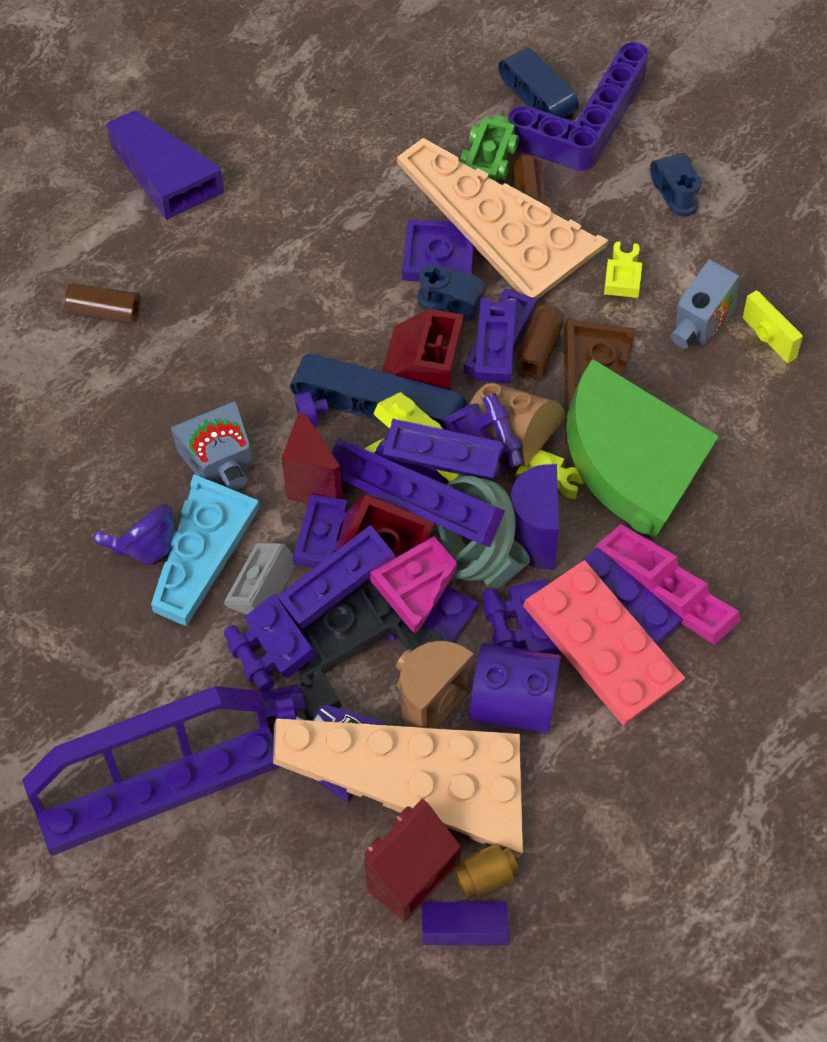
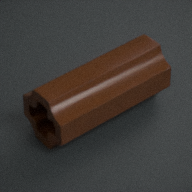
[512,155,547,206]
[64,283,141,323]
[515,304,564,379]

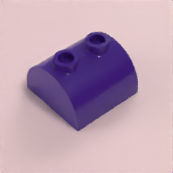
[508,464,559,570]
[470,643,561,735]

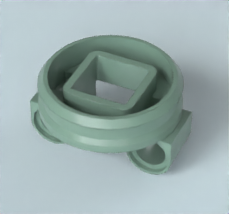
[427,476,530,588]

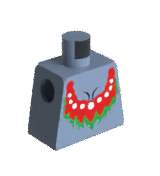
[670,259,739,349]
[171,401,253,491]

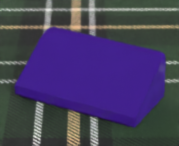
[422,902,509,945]

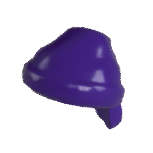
[93,504,174,565]

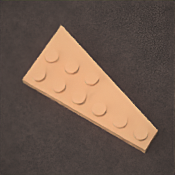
[397,138,608,300]
[273,719,523,858]

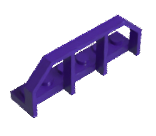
[22,686,281,856]

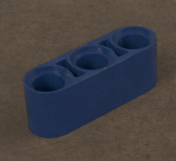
[498,48,579,118]

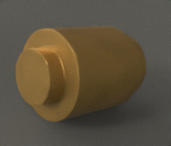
[453,843,519,899]

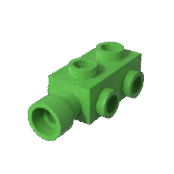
[460,115,519,183]

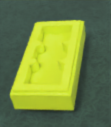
[742,290,803,364]

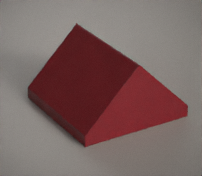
[282,412,343,504]
[336,493,435,557]

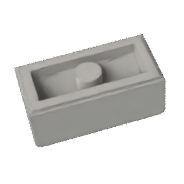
[223,543,296,614]

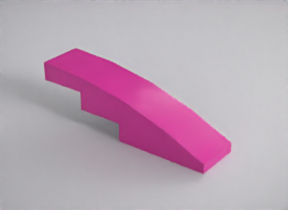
[595,524,741,645]

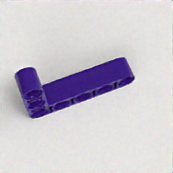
[508,42,648,171]

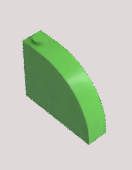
[566,359,719,539]

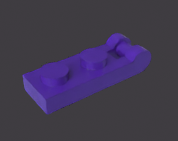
[475,297,516,383]

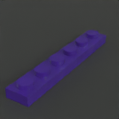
[332,438,505,547]

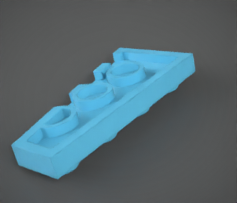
[151,474,260,626]

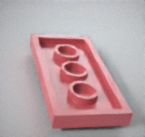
[523,560,685,726]

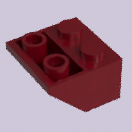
[382,309,464,391]
[364,798,461,923]

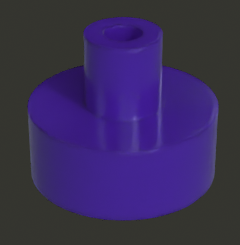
[294,391,329,427]

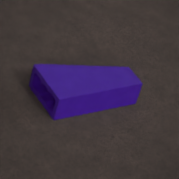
[106,110,224,220]

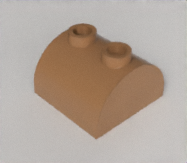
[469,382,566,466]
[396,641,474,729]

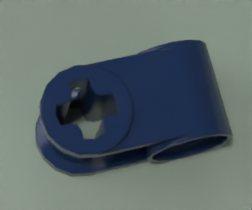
[650,153,702,216]
[417,264,487,321]

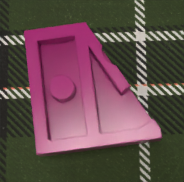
[370,536,457,633]

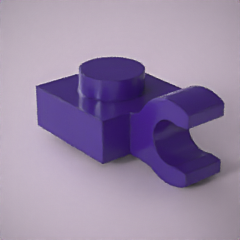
[260,684,305,720]

